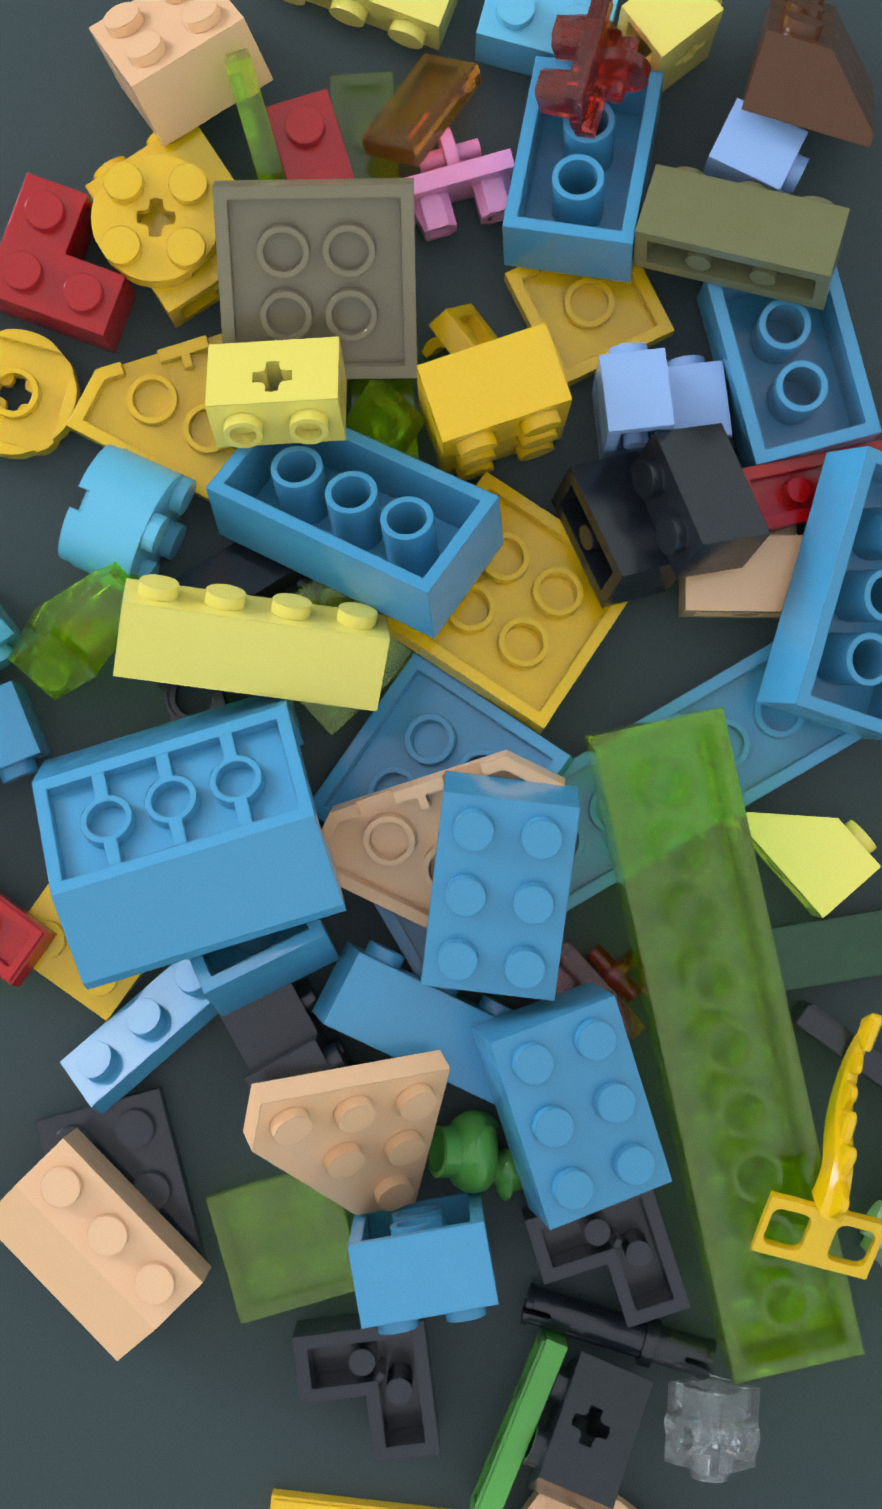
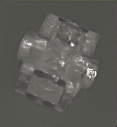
[664,1374,761,1483]

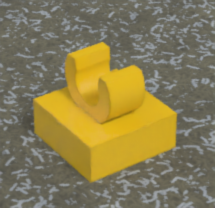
[422,303,498,358]

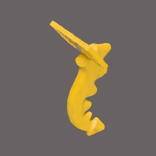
[750,1013,882,1280]

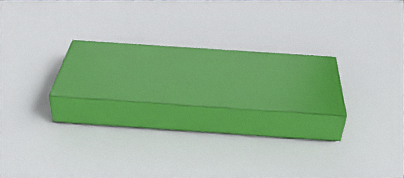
[470,1328,568,1509]

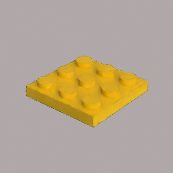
[387,471,628,734]

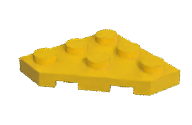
[66,333,237,502]

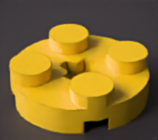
[91,153,217,288]
[0,329,81,459]

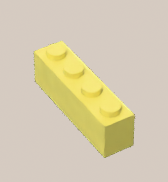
[113,574,390,711]

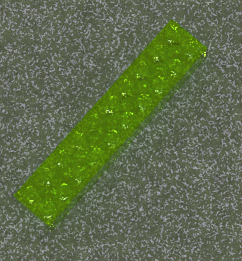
[584,707,864,1384]

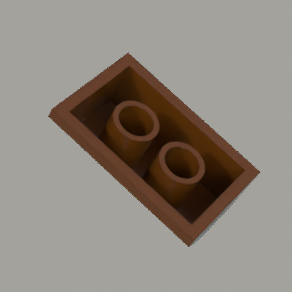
[742,0,874,148]

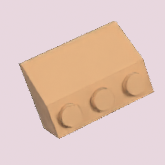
[0,1128,212,1361]

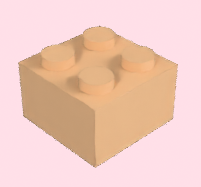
[89,0,274,147]

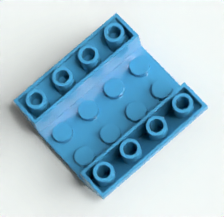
[32,695,347,990]

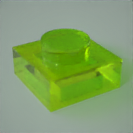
[346,379,427,453]

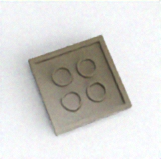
[212,178,418,379]

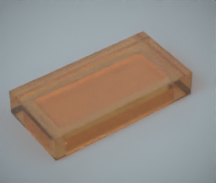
[360,53,482,167]

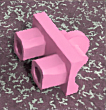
[405,126,515,241]

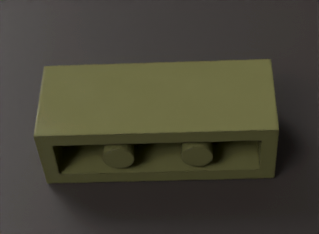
[634,164,850,310]

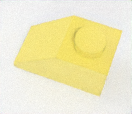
[729,812,881,918]

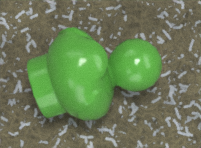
[427,1110,522,1201]

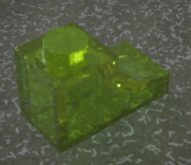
[8,561,139,701]

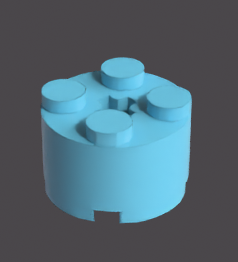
[58,444,197,589]

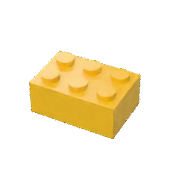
[417,322,572,481]

